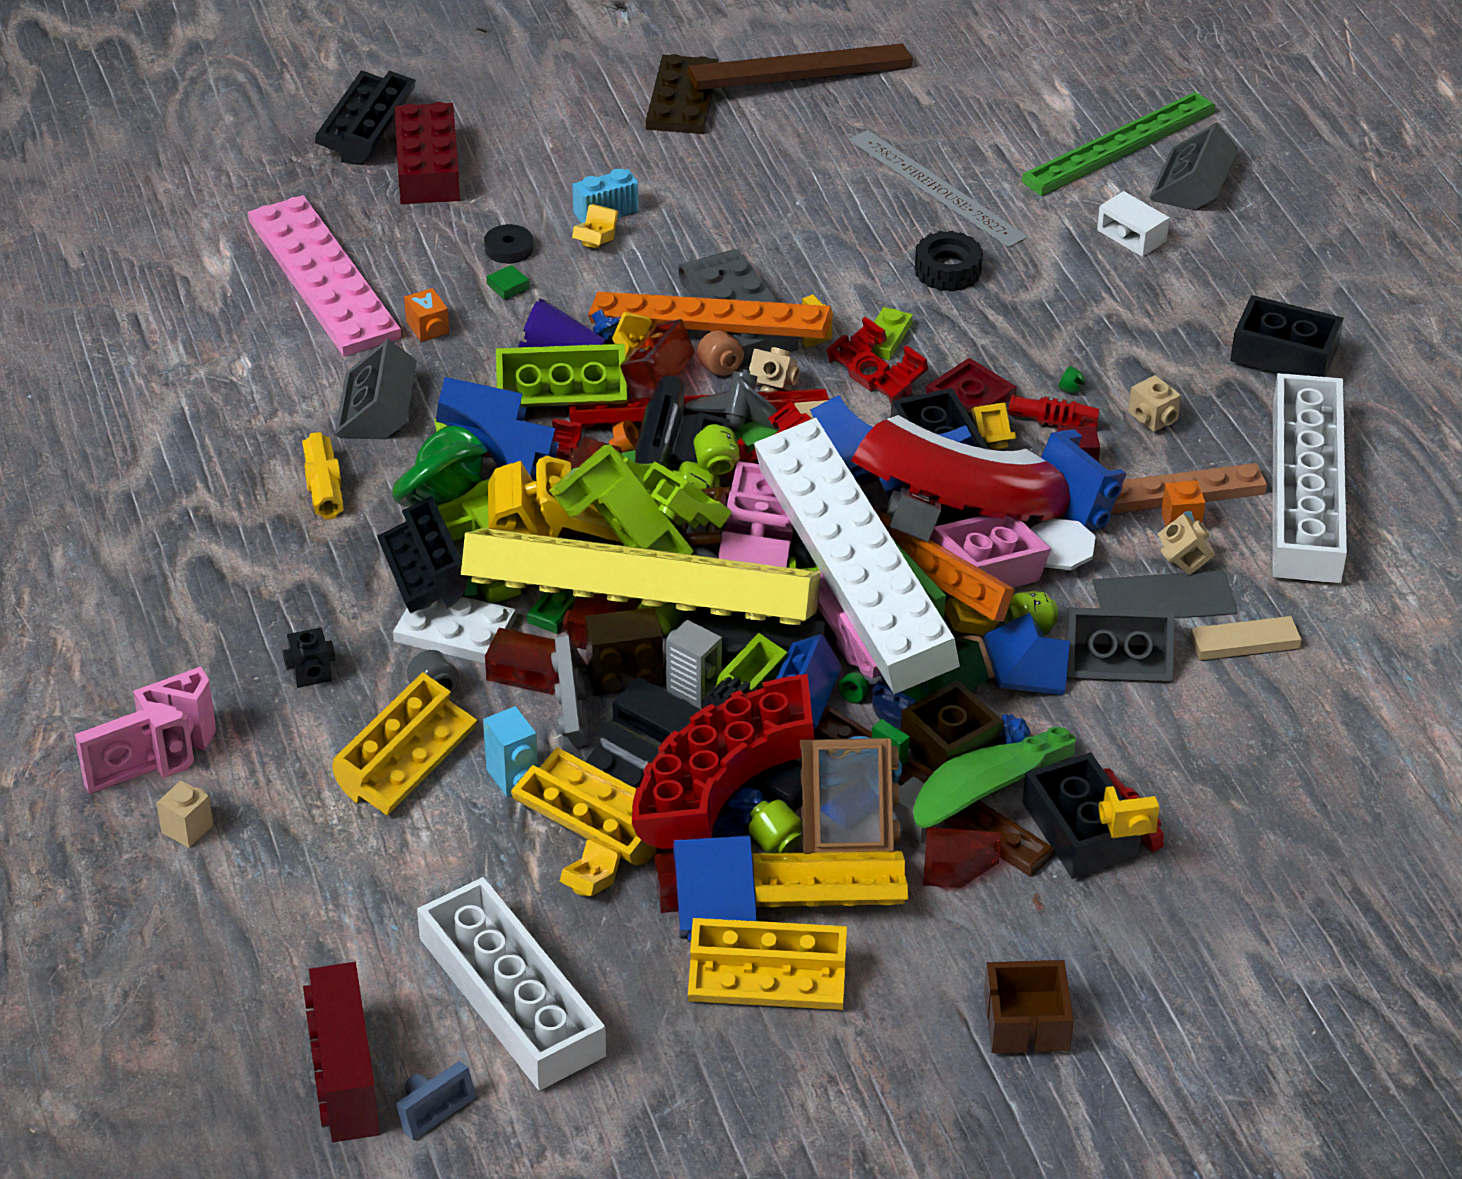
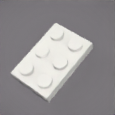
[393,597,516,665]

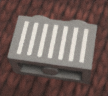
[665,620,722,708]

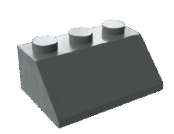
[1149,122,1238,210]
[334,339,417,439]
[1065,607,1175,681]

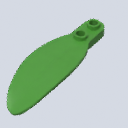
[914,727,1076,828]

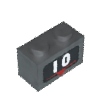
[886,484,941,542]

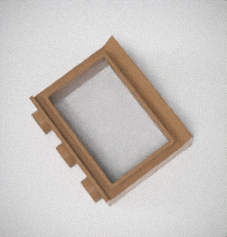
[800,738,900,853]

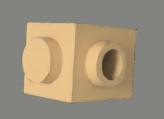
[156,780,214,848]

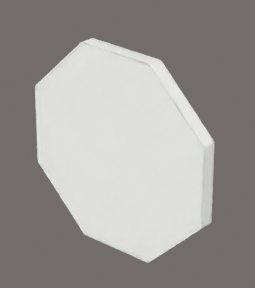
[1030,519,1096,570]

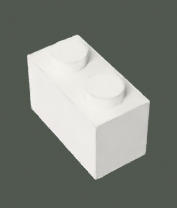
[1097,191,1170,257]

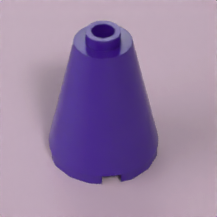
[518,298,606,348]

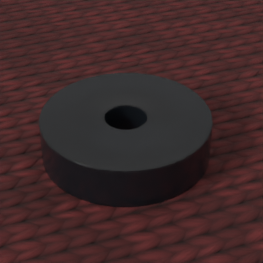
[484,224,533,264]

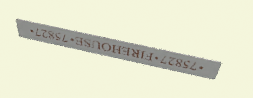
[849,130,1027,247]

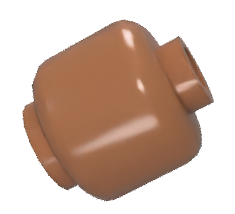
[697,330,744,377]

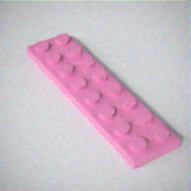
[248,195,401,357]

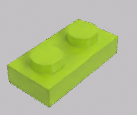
[872,307,913,360]

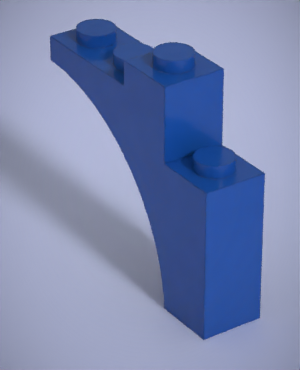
[436,377,559,481]
[810,395,977,499]

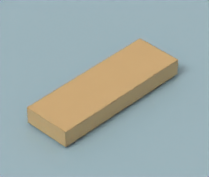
[1190,616,1302,661]

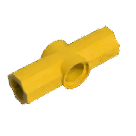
[302,432,344,520]

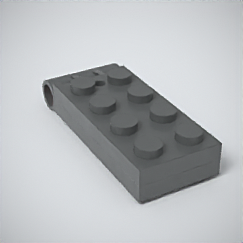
[678,249,799,366]

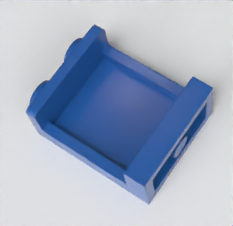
[1041,429,1126,531]
[673,836,757,942]

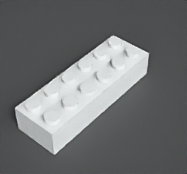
[417,877,606,1091]

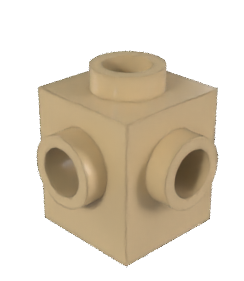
[749,347,800,392]
[1128,375,1181,432]
[1158,513,1215,576]

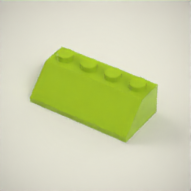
[496,344,627,407]

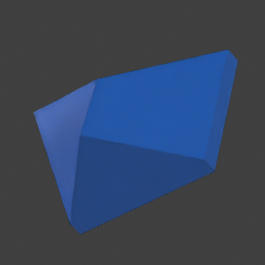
[983,613,1070,695]

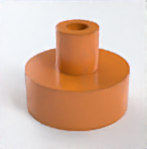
[608,420,639,452]

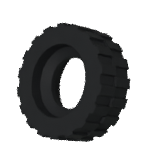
[914,231,983,292]

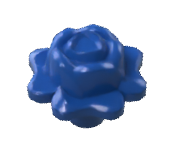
[591,309,621,341]
[1002,714,1031,744]
[727,788,770,826]

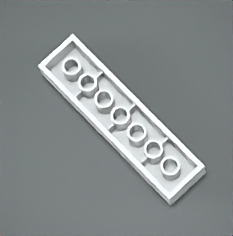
[1272,373,1347,583]

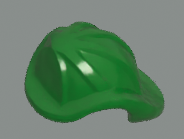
[392,426,487,507]

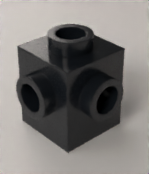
[282,627,336,688]

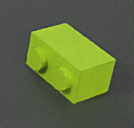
[715,633,787,690]

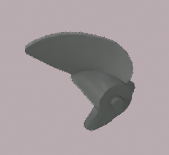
[684,369,780,433]

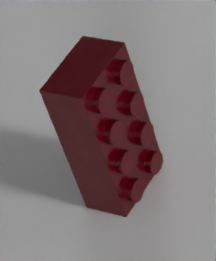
[395,102,460,204]
[303,962,380,1143]

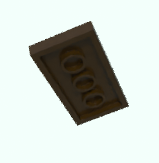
[646,54,719,134]

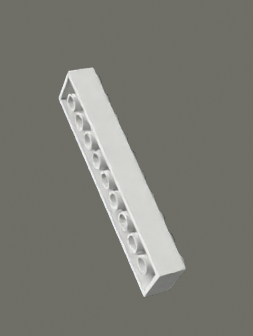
[754,418,960,694]

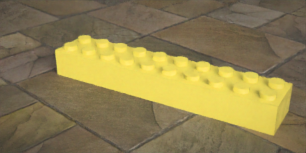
[461,528,821,625]

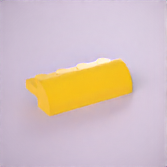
[332,672,477,816]
[511,747,657,866]
[753,851,908,907]
[688,918,847,1010]

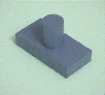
[396,1061,477,1140]

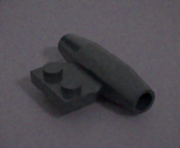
[635,376,730,469]

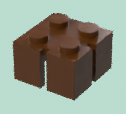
[984,960,1074,1053]

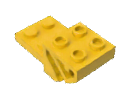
[488,456,623,543]

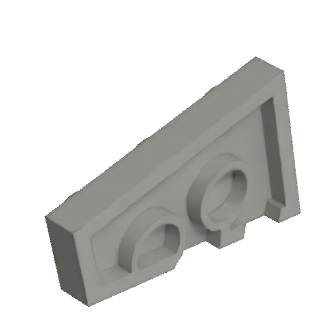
[551,635,589,748]

